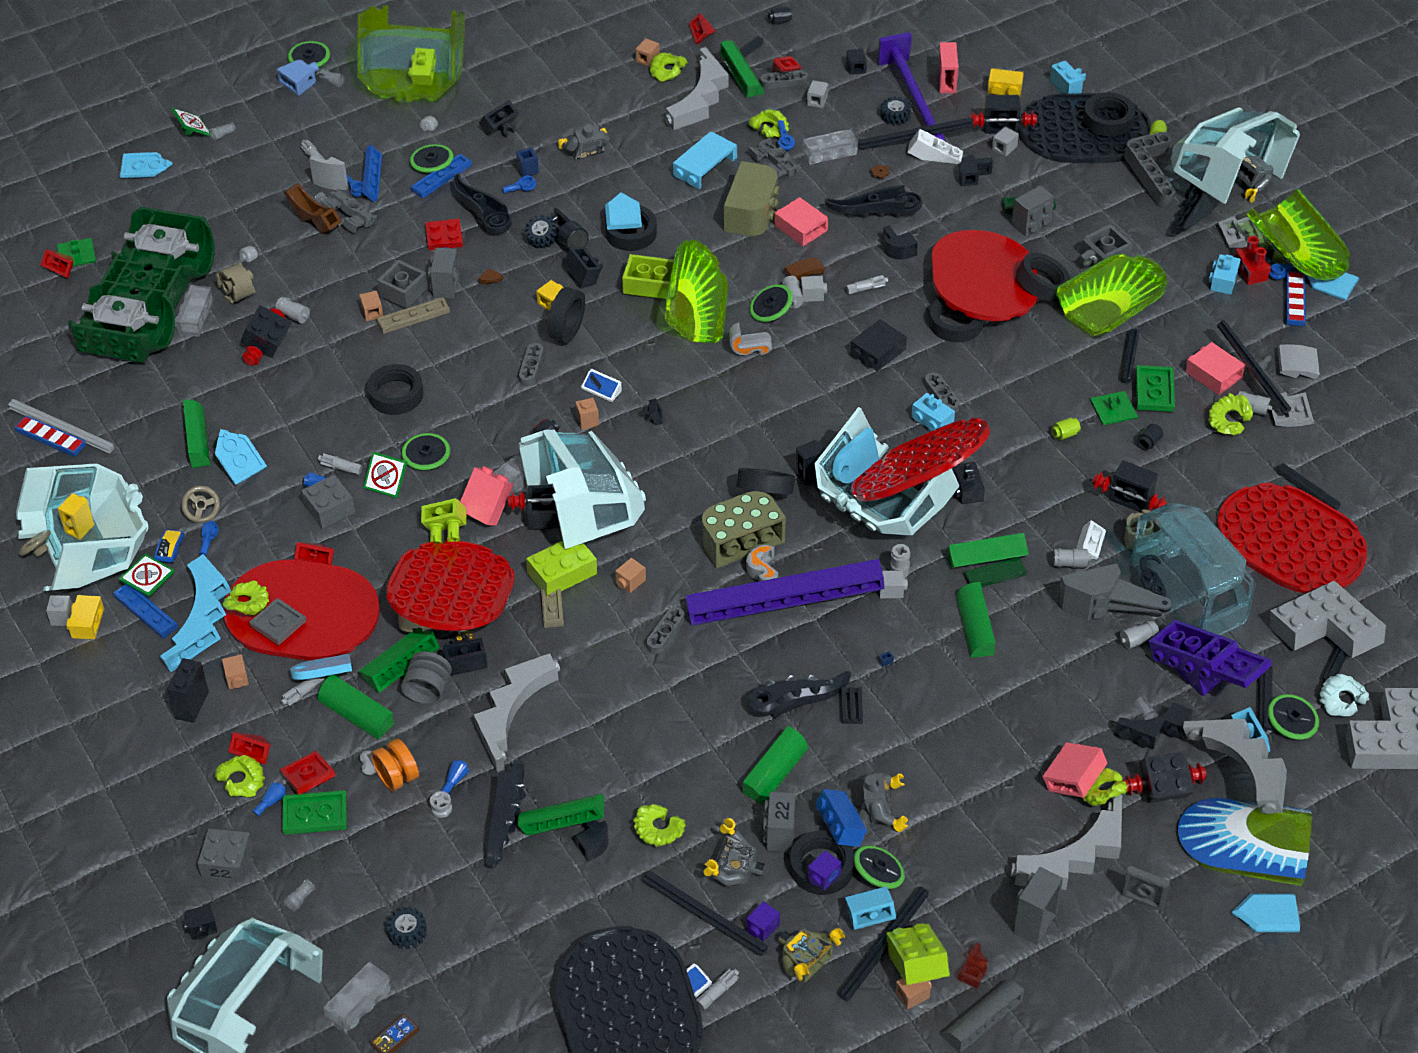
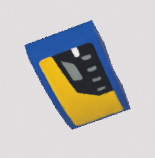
[154,529,184,562]

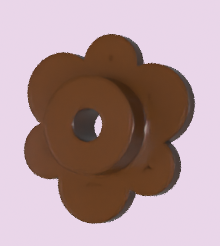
[871,164,890,179]

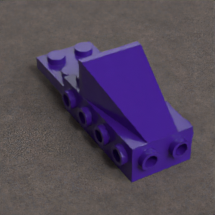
[1149,620,1272,696]

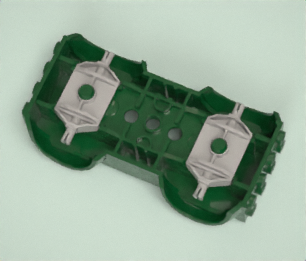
[68,206,215,363]

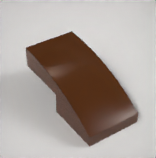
[784,257,825,280]

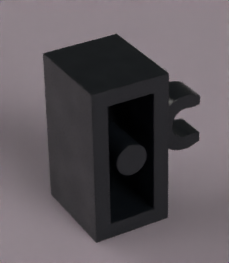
[479,100,519,138]
[564,246,603,287]
[796,440,826,485]
[953,461,985,505]
[442,635,488,675]

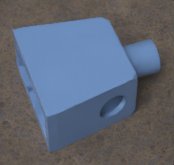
[277,60,319,96]

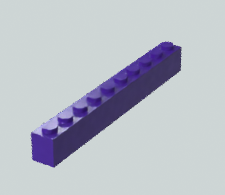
[686,559,885,626]

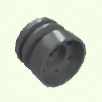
[401,651,452,705]

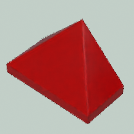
[689,13,716,44]
[772,56,802,72]
[41,249,74,278]
[294,542,334,565]
[228,732,271,764]

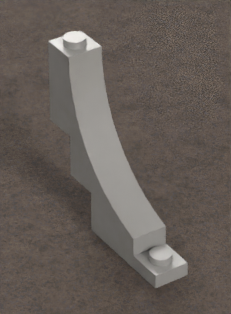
[665,47,728,130]
[474,653,560,772]
[1183,719,1287,814]
[1011,795,1122,890]

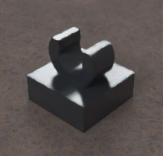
[642,398,663,425]

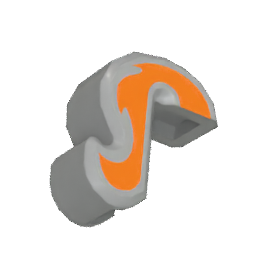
[729,323,772,355]
[746,545,778,581]

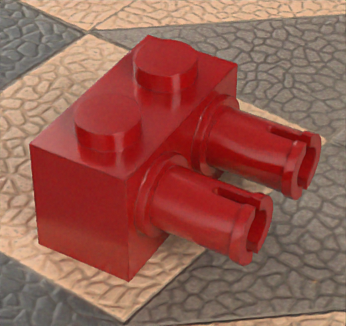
[1234,236,1270,285]

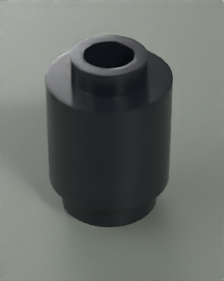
[768,6,792,24]
[1137,424,1164,450]

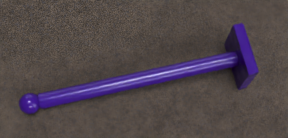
[877,32,945,141]

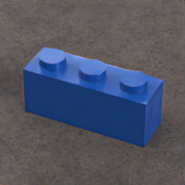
[816,789,867,847]

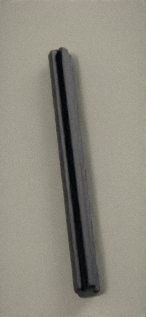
[858,117,974,149]
[1217,320,1291,415]
[643,871,768,956]
[839,887,929,1001]

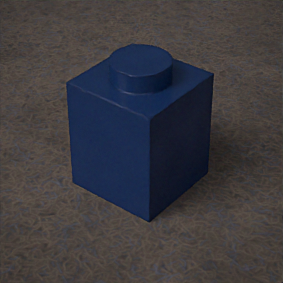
[516,147,539,177]

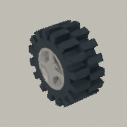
[881,96,911,126]
[525,215,558,249]
[386,907,427,949]

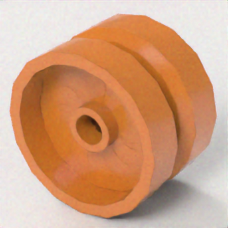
[370,738,419,792]

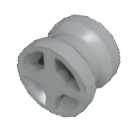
[430,791,452,818]

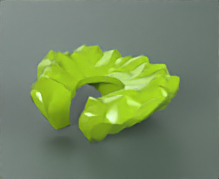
[649,53,688,82]
[749,109,789,139]
[1208,393,1253,436]
[223,581,269,615]
[215,755,265,797]
[1082,768,1128,806]
[634,804,686,847]

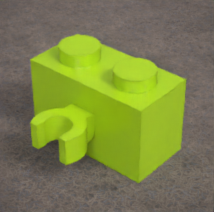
[409,48,437,85]

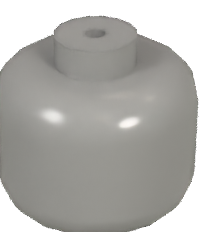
[420,116,438,131]
[239,246,258,262]

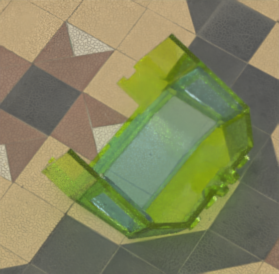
[357,5,465,102]

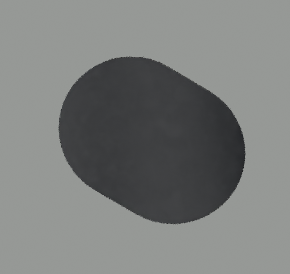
[1018,93,1151,163]
[556,926,702,1053]

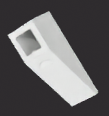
[908,129,963,164]

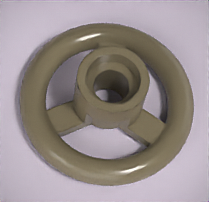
[182,486,220,523]
[18,529,51,557]

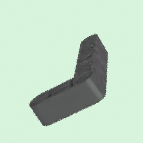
[1124,132,1175,208]

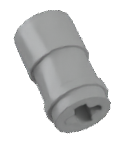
[782,276,804,308]
[275,297,310,323]
[1238,391,1272,416]
[890,544,911,578]
[1053,548,1091,568]
[1120,621,1159,649]

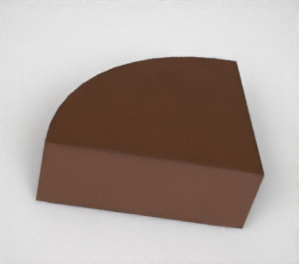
[478,268,503,284]

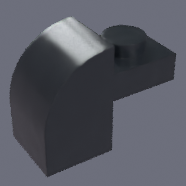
[959,154,993,187]
[881,225,918,260]
[576,820,609,862]

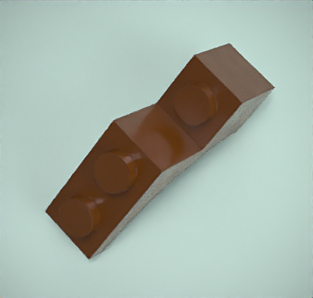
[283,183,342,233]

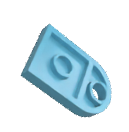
[833,427,879,484]
[290,654,352,680]

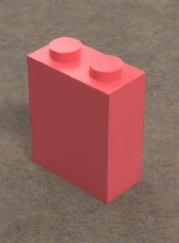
[938,42,958,93]
[775,197,828,246]
[1186,342,1245,395]
[460,466,514,525]
[1043,742,1107,798]

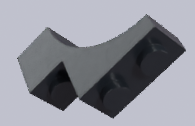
[1115,703,1193,750]

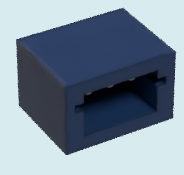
[878,651,894,667]

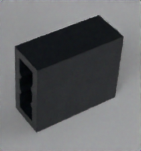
[850,319,907,371]
[167,658,209,723]

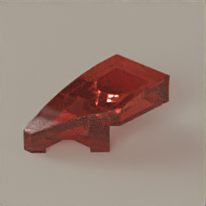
[957,943,988,988]

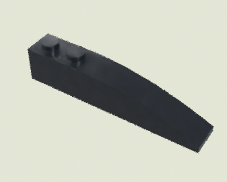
[1171,169,1221,234]

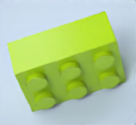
[623,254,677,300]
[526,541,597,597]
[886,923,950,985]

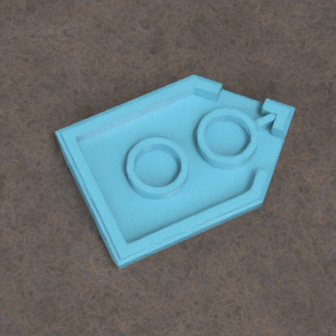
[120,152,173,178]
[605,192,642,230]
[1305,266,1359,301]
[215,429,267,485]
[1231,894,1300,932]

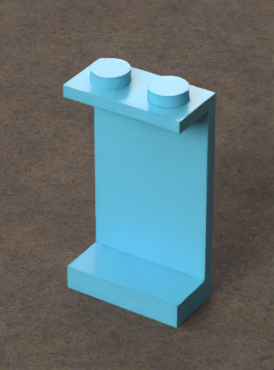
[673,132,737,189]

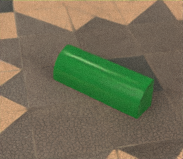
[719,41,764,98]
[183,399,211,468]
[946,533,1029,568]
[956,582,996,658]
[359,628,440,693]
[318,674,394,740]
[743,726,809,805]
[518,794,604,836]

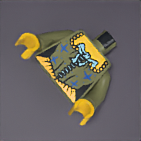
[778,928,845,983]

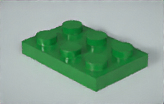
[1136,365,1175,412]
[283,790,347,835]

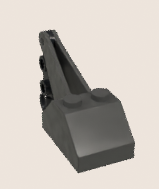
[1058,555,1172,620]

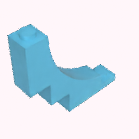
[160,554,231,672]

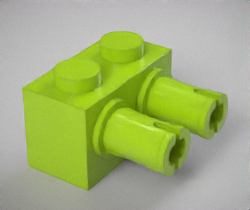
[421,498,466,544]

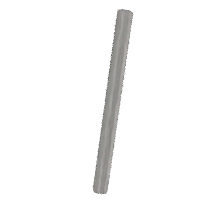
[8,399,115,453]

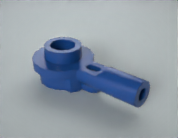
[777,120,795,151]
[347,175,364,197]
[502,175,536,193]
[1269,261,1298,280]
[199,521,219,556]

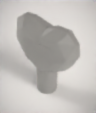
[360,750,376,775]

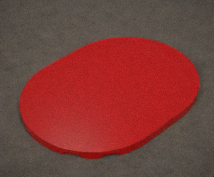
[931,230,1038,321]
[851,418,990,501]
[1217,483,1367,594]
[387,540,515,631]
[223,559,380,661]

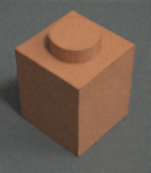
[636,38,660,67]
[359,290,383,321]
[575,398,599,430]
[615,558,646,593]
[222,654,249,689]
[895,978,932,1009]

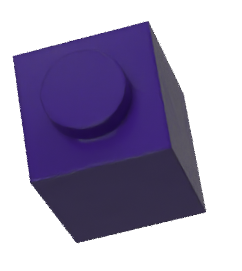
[808,850,841,890]
[747,901,780,942]

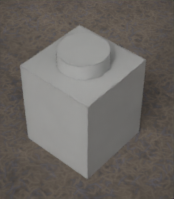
[807,81,829,108]
[992,127,1019,157]
[801,276,827,302]
[879,571,908,598]
[46,595,72,626]

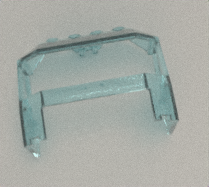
[1130,502,1256,635]

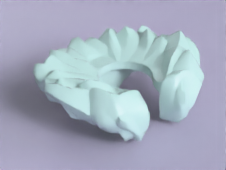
[1320,674,1370,717]

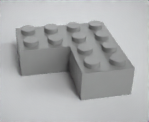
[1269,581,1386,658]
[1345,688,1418,769]

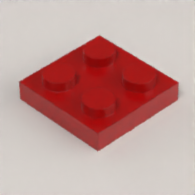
[425,219,463,250]
[280,751,336,795]

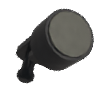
[551,207,589,250]

